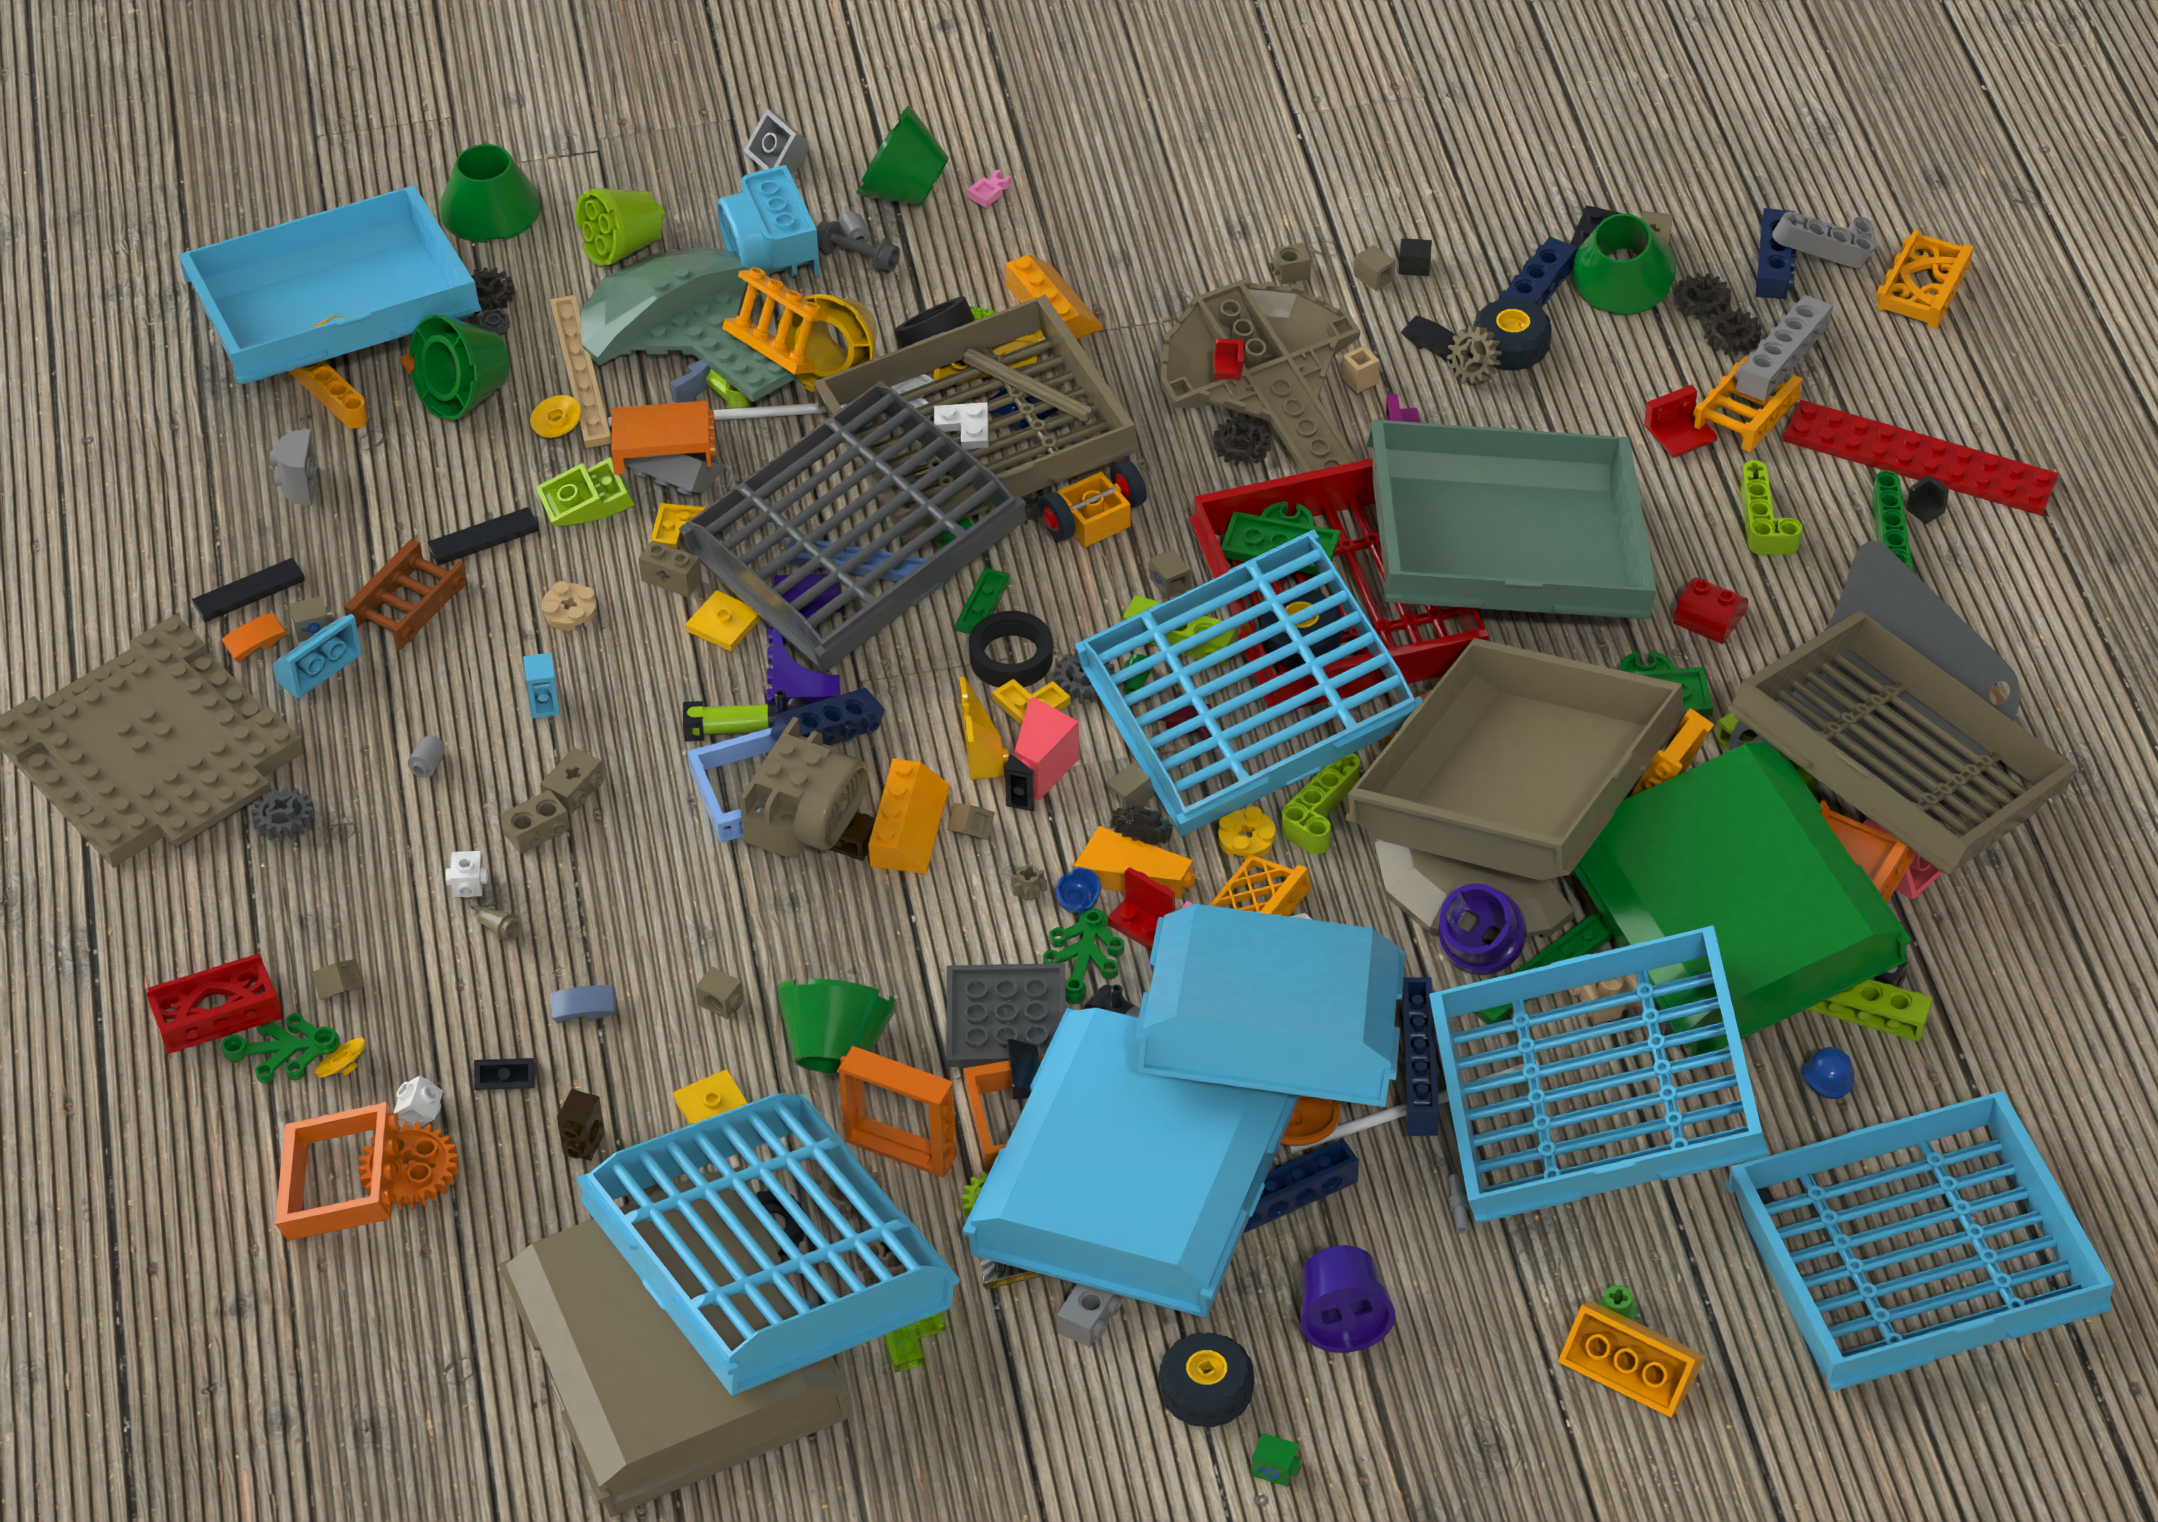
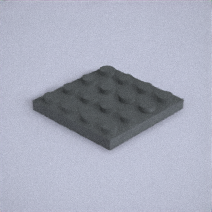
[946,963,1066,1067]

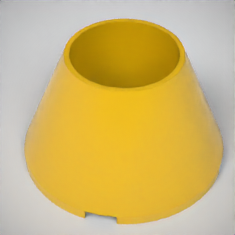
[777,294,877,393]

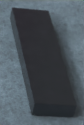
[427,507,539,566]
[192,557,305,622]

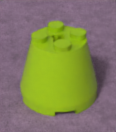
[575,188,665,266]

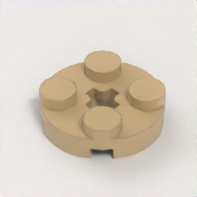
[541,581,597,631]

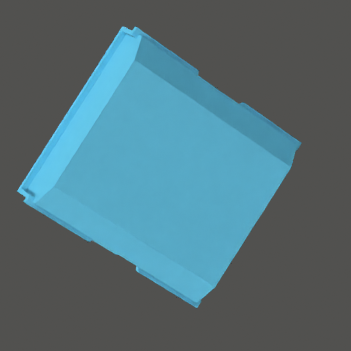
[178,185,481,384]
[1134,904,1405,1107]
[962,1008,1301,1318]

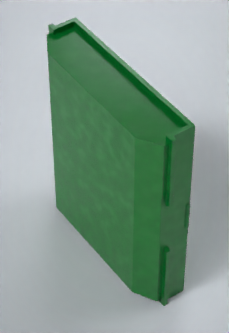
[1573,741,1912,1057]

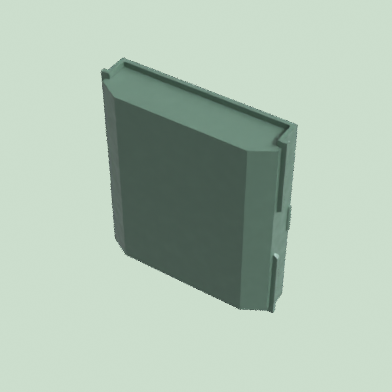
[1366,419,1657,619]

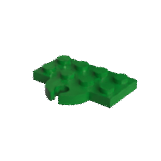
[1221,502,1340,575]
[1620,650,1713,717]

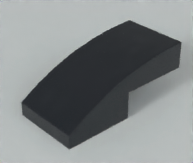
[1401,315,1457,360]

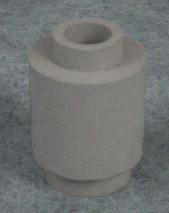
[838,210,870,244]
[408,735,445,777]

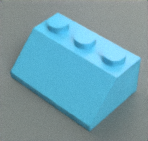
[273,614,362,699]

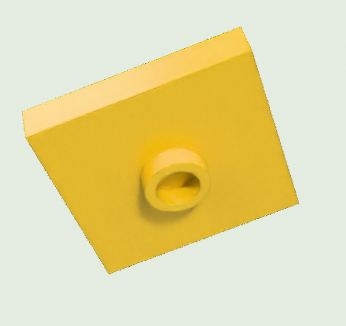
[685,590,762,652]
[672,1069,748,1125]

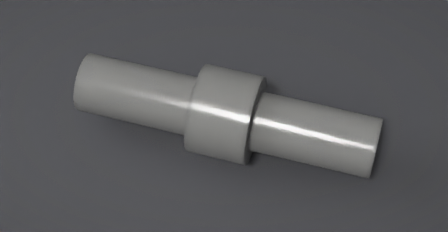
[1449,1174,1469,1233]

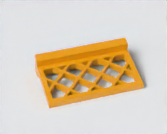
[1208,855,1311,917]

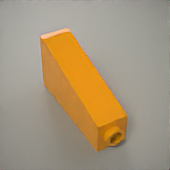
[1073,826,1196,899]

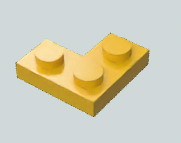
[650,503,707,549]
[992,679,1071,726]

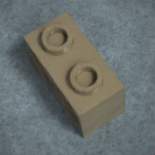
[500,789,570,854]

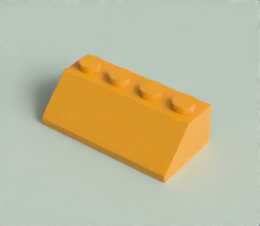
[1005,254,1103,339]
[869,758,950,874]
[1558,1301,1705,1418]

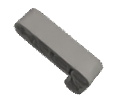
[1772,211,1875,269]

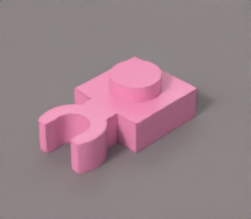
[967,170,1011,208]

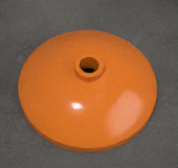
[1280,1095,1340,1146]

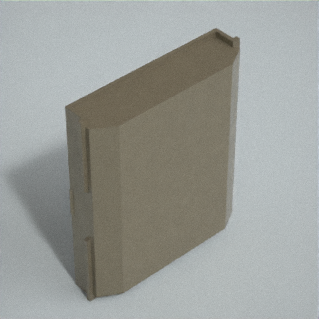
[1346,638,1689,881]
[499,1165,851,1518]

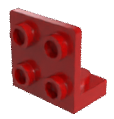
[1644,385,1717,458]
[1107,867,1175,951]

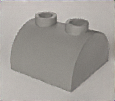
[743,108,808,174]
[270,429,318,505]

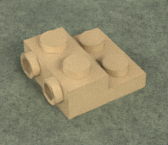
[1569,974,1642,1025]

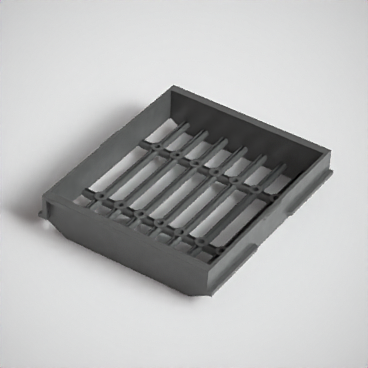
[679,380,1027,673]

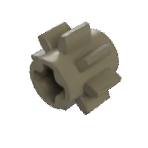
[1011,865,1047,901]

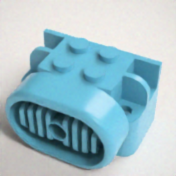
[717,165,820,277]

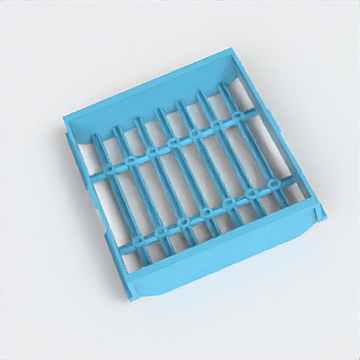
[1074,529,1423,837]
[1429,925,1769,1224]
[1725,1091,2114,1392]
[576,1093,960,1396]

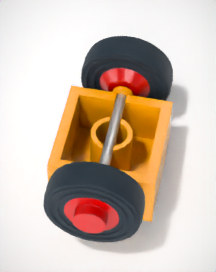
[1039,459,1147,548]

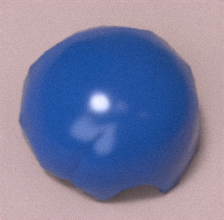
[1055,867,1102,913]

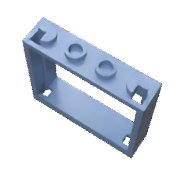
[687,728,776,843]

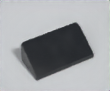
[1005,755,1035,811]
[1007,1039,1040,1100]
[474,1058,536,1090]

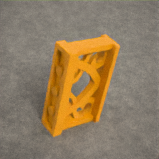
[1876,229,1974,329]
[1630,708,1714,797]

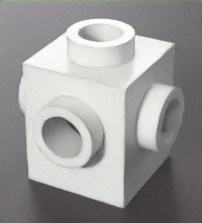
[446,851,488,898]
[394,1076,443,1128]

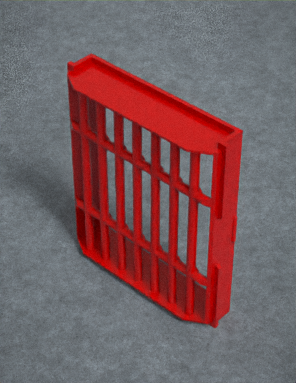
[1189,458,1488,709]

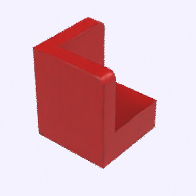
[1213,339,1244,380]

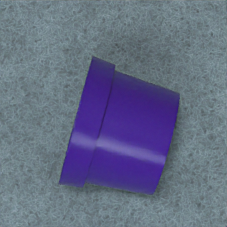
[1438,884,1527,975]
[1301,1245,1396,1353]

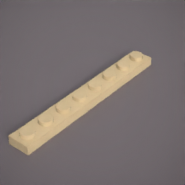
[550,295,612,448]

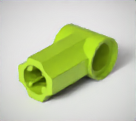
[706,369,751,409]

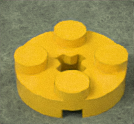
[1218,806,1276,860]

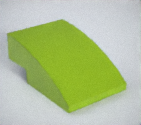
[535,457,635,526]

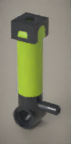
[683,690,810,742]

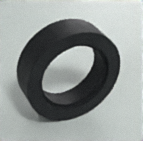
[894,296,975,348]
[969,611,1053,688]

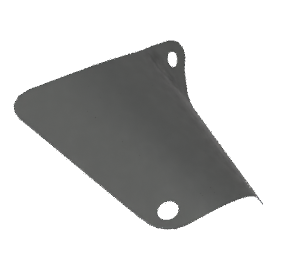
[1728,540,2020,821]

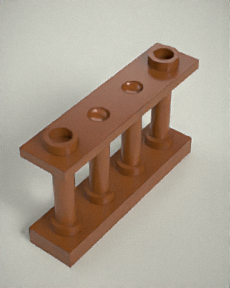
[344,538,467,650]

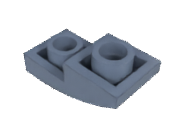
[670,359,711,403]
[551,985,616,1023]

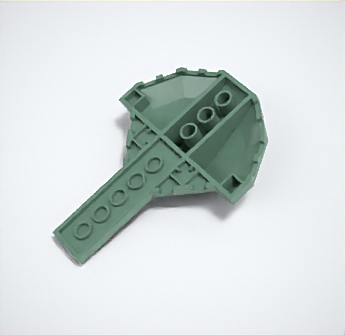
[580,247,796,402]

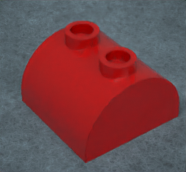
[1673,577,1748,645]

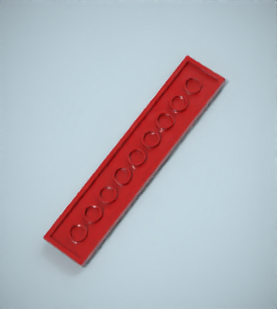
[1783,399,2059,516]

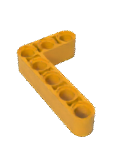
[288,315,368,429]

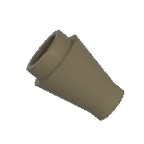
[478,907,521,941]

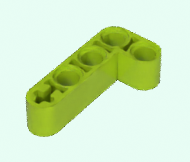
[1740,460,1802,555]
[1282,753,1360,854]

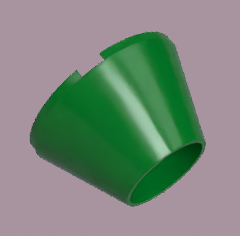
[856,106,949,206]
[439,144,541,243]
[1572,214,1676,315]
[409,314,510,420]
[777,978,897,1074]

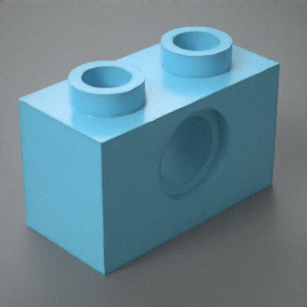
[523,653,560,719]

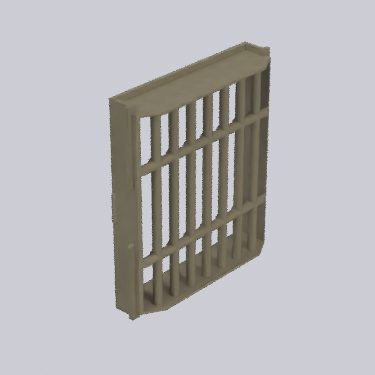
[813,295,1140,542]
[1727,610,2078,875]

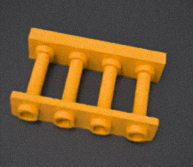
[722,267,828,375]
[1693,356,1803,453]

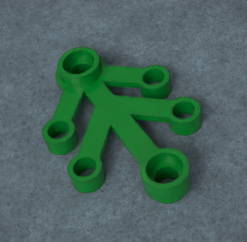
[1043,909,1125,1004]
[221,1013,340,1083]

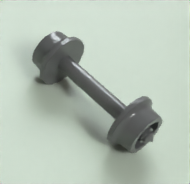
[816,221,900,272]

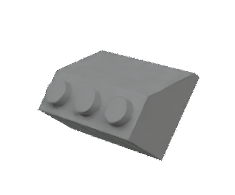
[625,453,725,496]

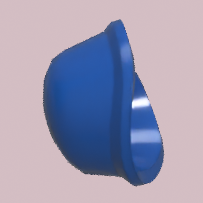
[1802,1047,1854,1099]

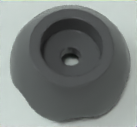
[478,308,510,336]

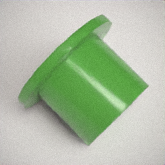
[1598,1285,1637,1321]

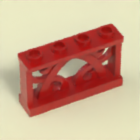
[145,954,283,1054]

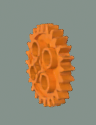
[358,1122,459,1210]

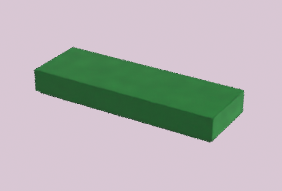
[955,568,1011,634]

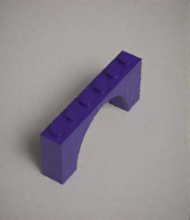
[767,573,842,704]

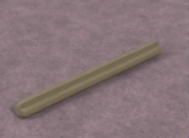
[963,348,1094,422]

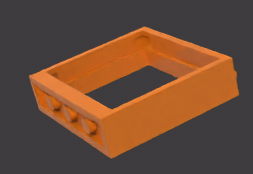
[837,1046,957,1178]
[963,1054,1045,1173]
[275,1102,401,1241]

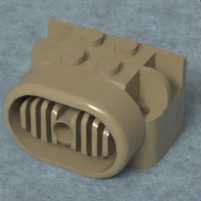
[739,717,868,857]

